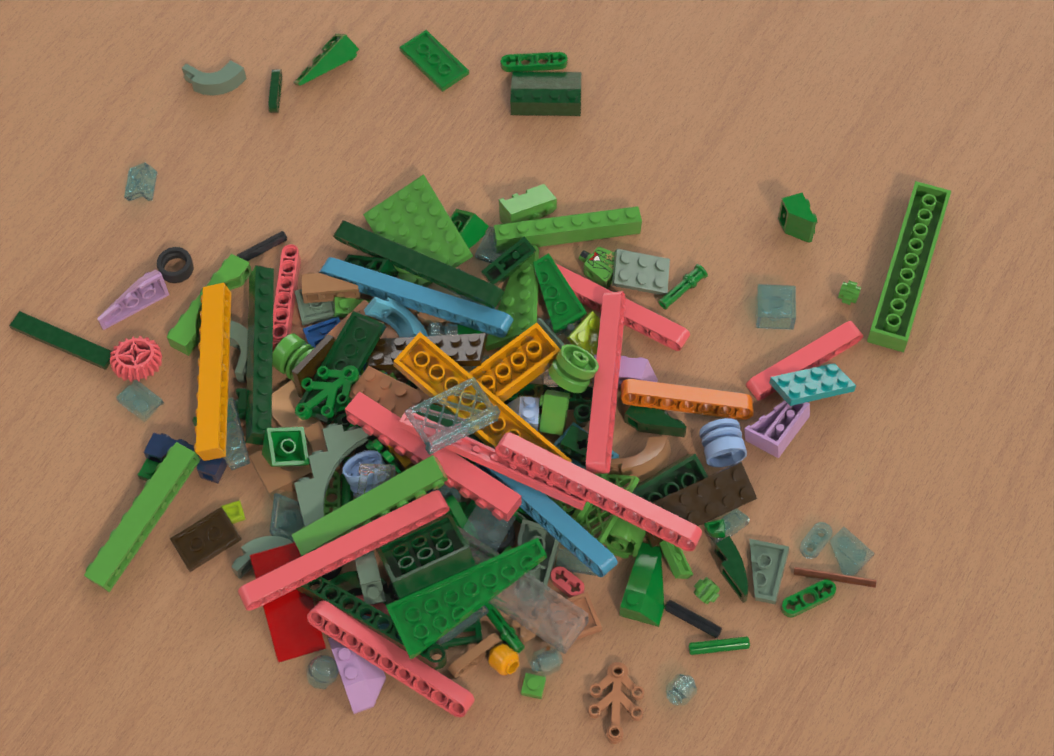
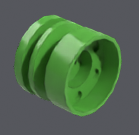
[272,333,314,382]

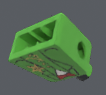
[579,247,615,289]

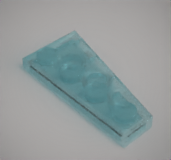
[224,397,250,470]

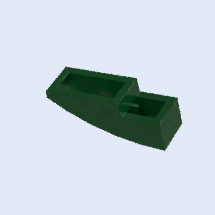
[714,536,748,603]

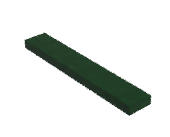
[9,311,112,370]

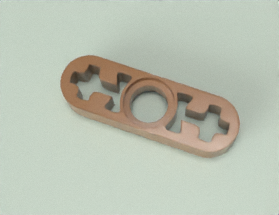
[448,633,503,678]

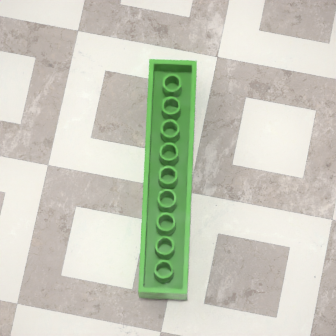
[867,181,951,353]

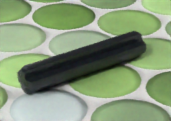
[236,231,287,261]
[665,600,722,638]

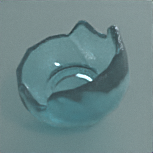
[306,655,339,689]

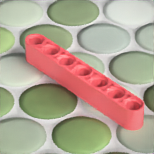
[273,244,301,351]
[746,321,863,401]

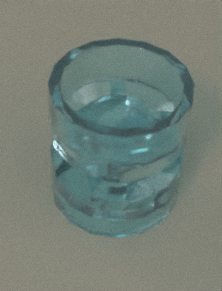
[428,322,458,336]

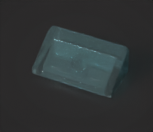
[705,508,750,544]

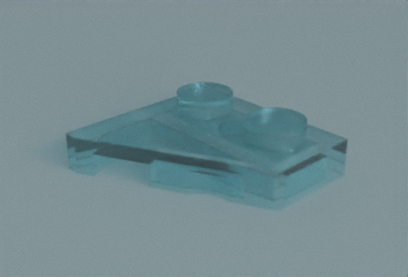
[830,527,874,576]

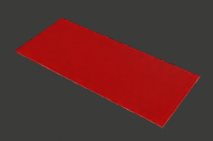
[250,542,326,663]

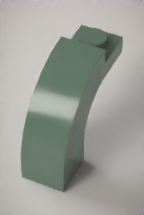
[182,60,247,95]
[230,321,248,383]
[231,536,293,579]
[355,550,386,605]

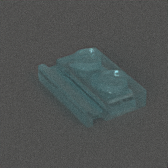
[116,379,164,423]

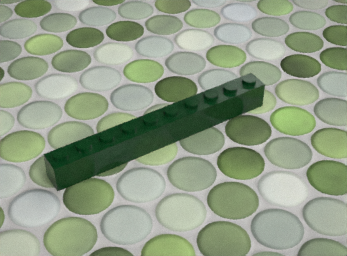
[245,265,274,445]

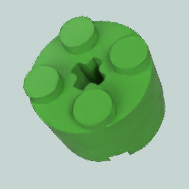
[603,517,646,558]

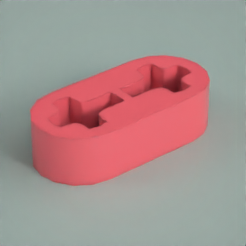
[551,566,584,598]

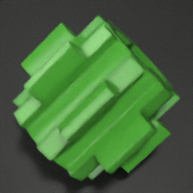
[838,280,861,305]
[693,577,720,604]

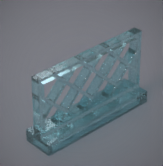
[405,377,501,455]

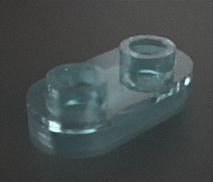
[800,522,832,559]

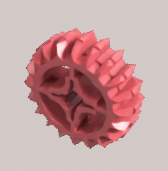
[110,336,162,383]

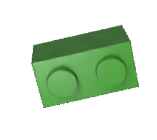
[538,390,570,435]

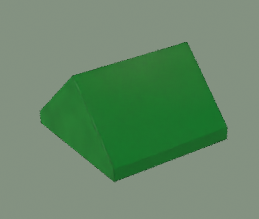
[262,427,310,467]

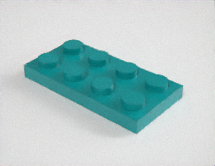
[769,363,856,406]

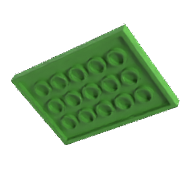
[363,174,473,287]

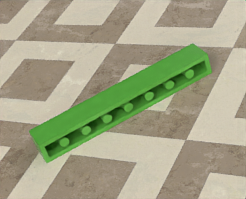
[493,206,642,253]
[84,442,201,593]
[292,455,449,556]

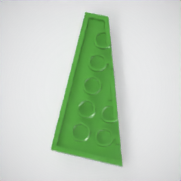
[485,245,539,351]

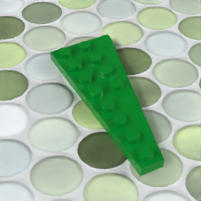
[386,538,547,660]

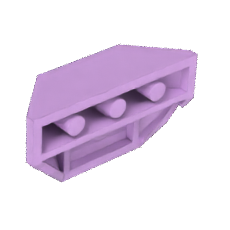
[328,638,386,714]

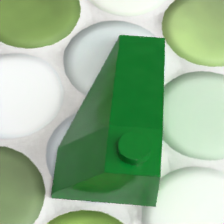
[293,33,359,86]
[450,209,489,249]

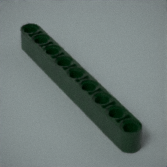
[296,576,447,670]

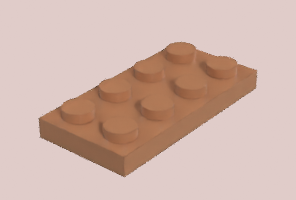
[349,366,432,418]

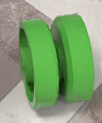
[548,344,599,393]

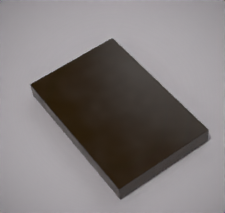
[292,334,335,398]
[170,507,242,572]

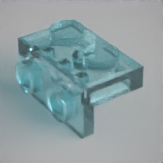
[124,162,157,201]

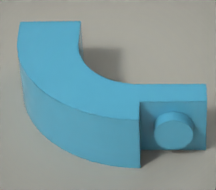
[364,297,428,337]

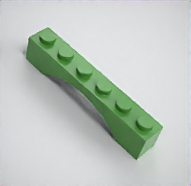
[167,254,252,356]

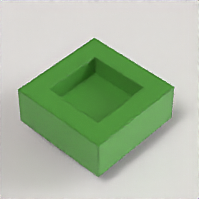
[521,673,546,699]

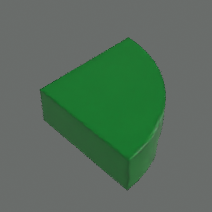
[704,519,726,538]

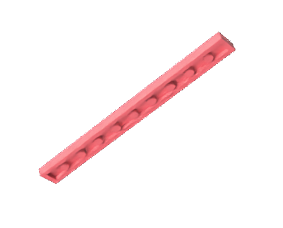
[397,410,587,510]

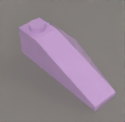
[97,269,169,330]

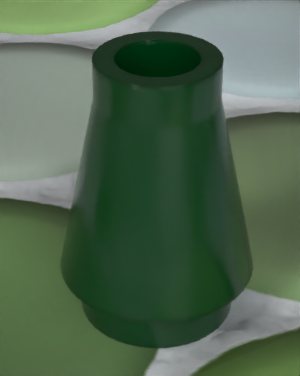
[574,404,591,428]

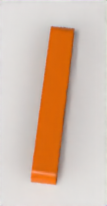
[621,379,754,420]

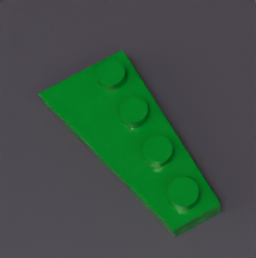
[533,253,587,334]

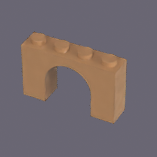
[249,421,342,501]

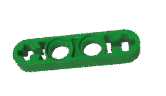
[501,52,568,72]

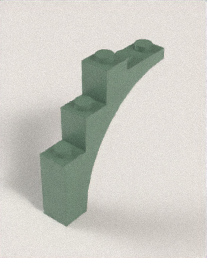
[294,424,377,527]

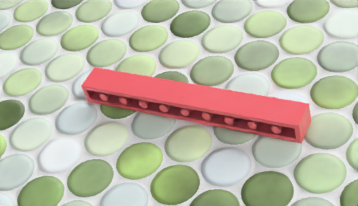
[345,391,522,522]

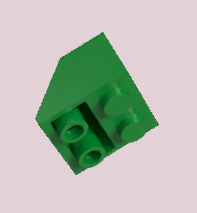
[778,193,817,243]

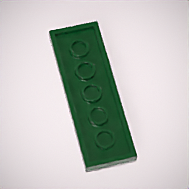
[298,311,386,425]

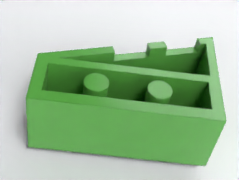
[499,184,557,224]

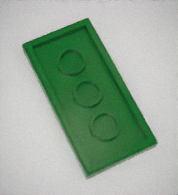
[399,30,469,92]

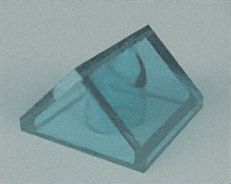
[270,493,304,542]

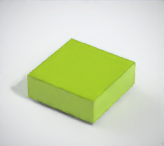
[221,500,246,524]

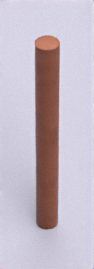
[794,567,877,588]

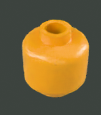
[488,644,519,675]

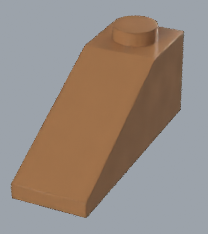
[301,273,360,304]

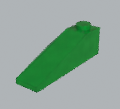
[619,542,665,627]

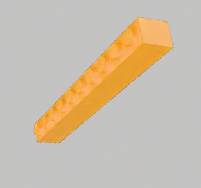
[194,283,231,461]

